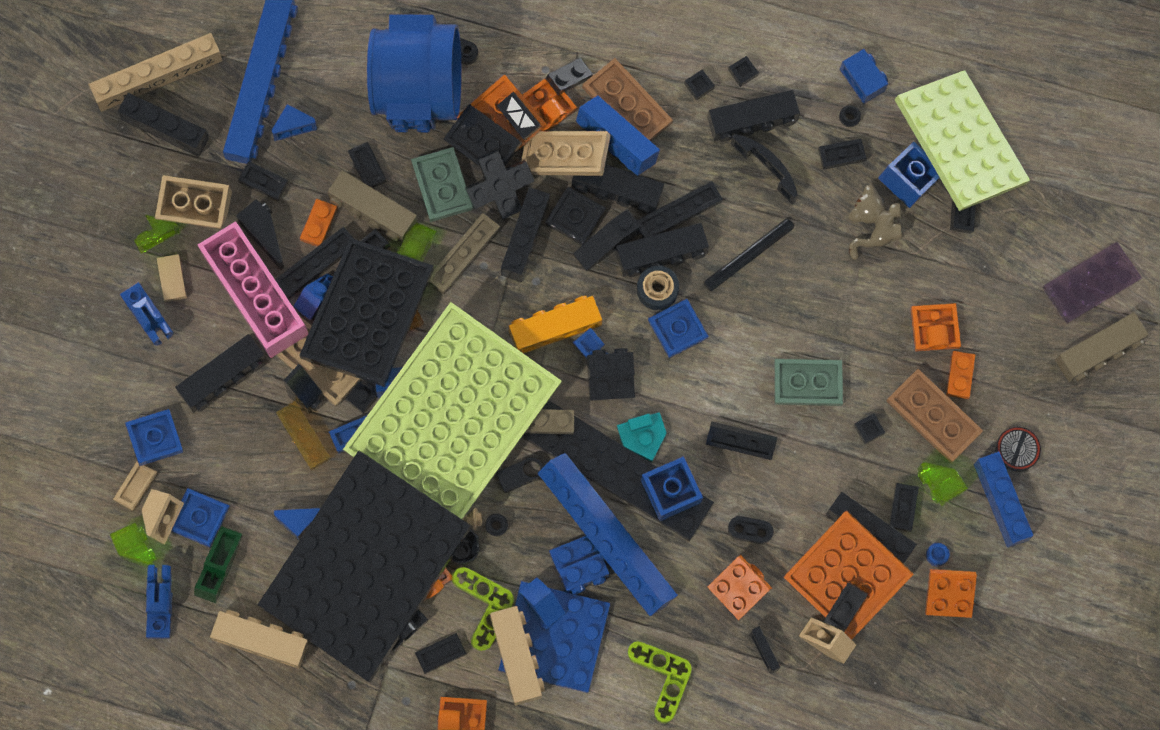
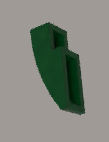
[194,526,243,603]

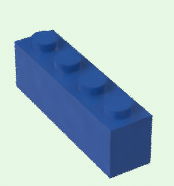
[576,95,660,176]
[974,452,1034,548]

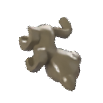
[849,185,902,260]

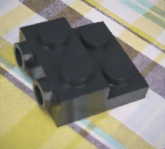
[586,348,635,401]

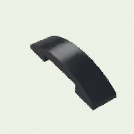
[731,134,798,204]

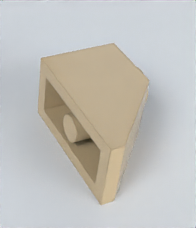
[142,489,184,545]
[799,617,856,664]

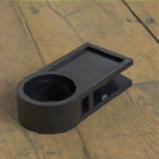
[496,457,543,493]

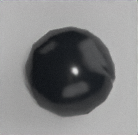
[451,529,480,565]

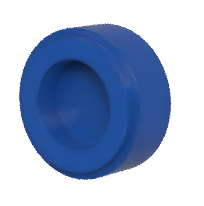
[926,543,950,567]

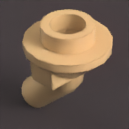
[463,508,482,531]

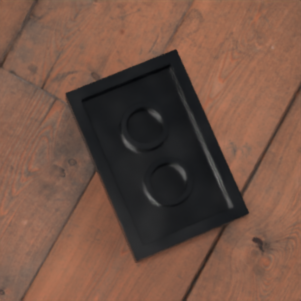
[443,104,522,166]

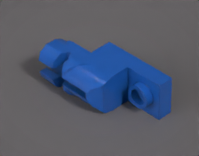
[120,282,173,346]
[146,565,173,639]

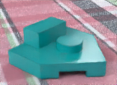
[617,412,667,462]

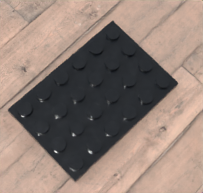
[299,238,434,387]

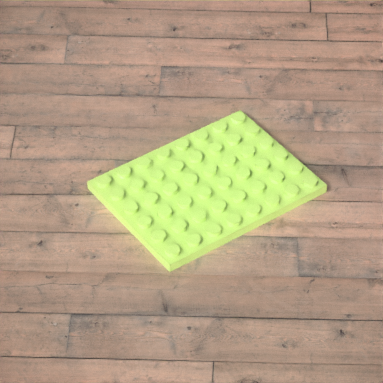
[343,302,562,519]

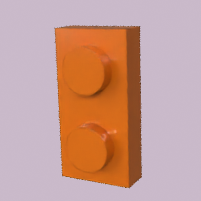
[300,199,338,247]
[946,351,975,399]

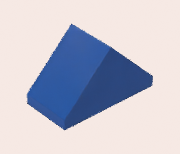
[272,104,317,141]
[274,508,320,540]
[519,578,566,628]

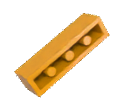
[509,295,602,354]

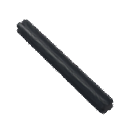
[704,218,794,291]

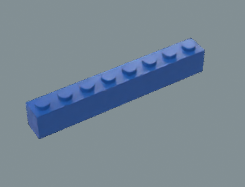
[223,0,298,164]
[538,453,678,616]

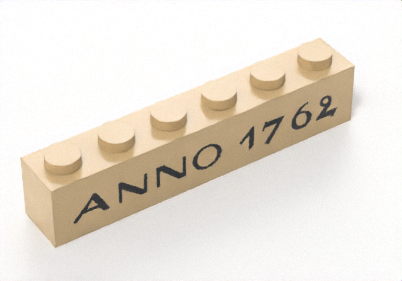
[89,33,222,112]

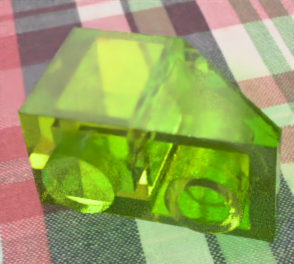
[917,462,968,506]
[110,523,157,568]

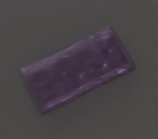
[1042,242,1142,324]

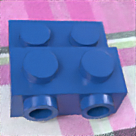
[549,536,609,595]

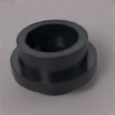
[839,105,861,127]
[485,514,508,537]

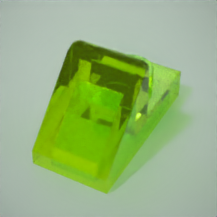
[134,215,180,254]

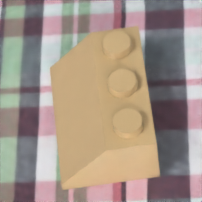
[155,175,232,229]

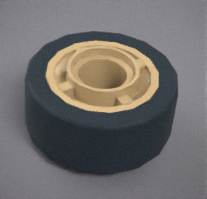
[637,266,679,310]

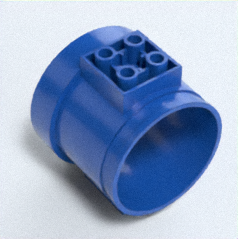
[367,15,462,133]

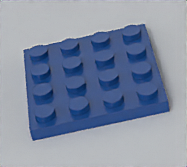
[498,581,610,693]

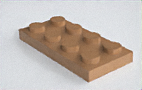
[582,58,673,141]
[886,369,983,463]

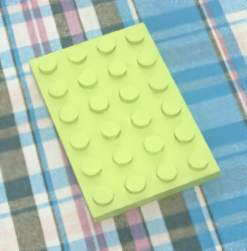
[894,70,1030,211]

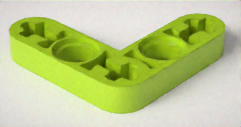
[452,567,514,651]
[627,641,692,724]

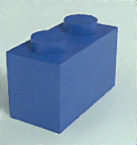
[840,49,888,104]

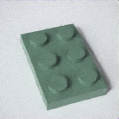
[411,147,473,222]
[774,359,843,406]

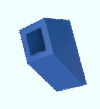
[293,273,333,320]

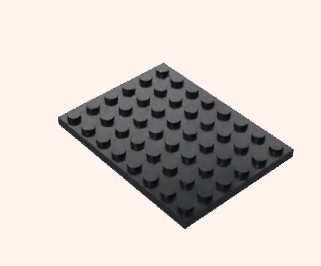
[258,450,472,682]

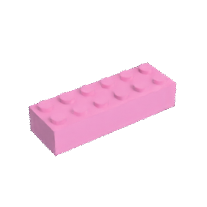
[198,221,309,358]

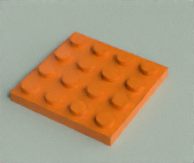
[784,510,914,640]

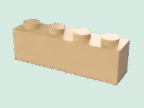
[490,606,545,706]
[210,609,309,669]

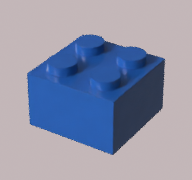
[878,141,940,208]
[641,457,703,521]

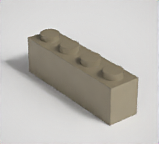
[327,170,418,243]
[1055,312,1149,383]

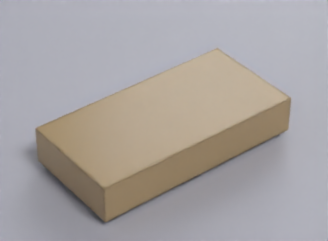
[157,254,187,302]
[113,461,158,512]

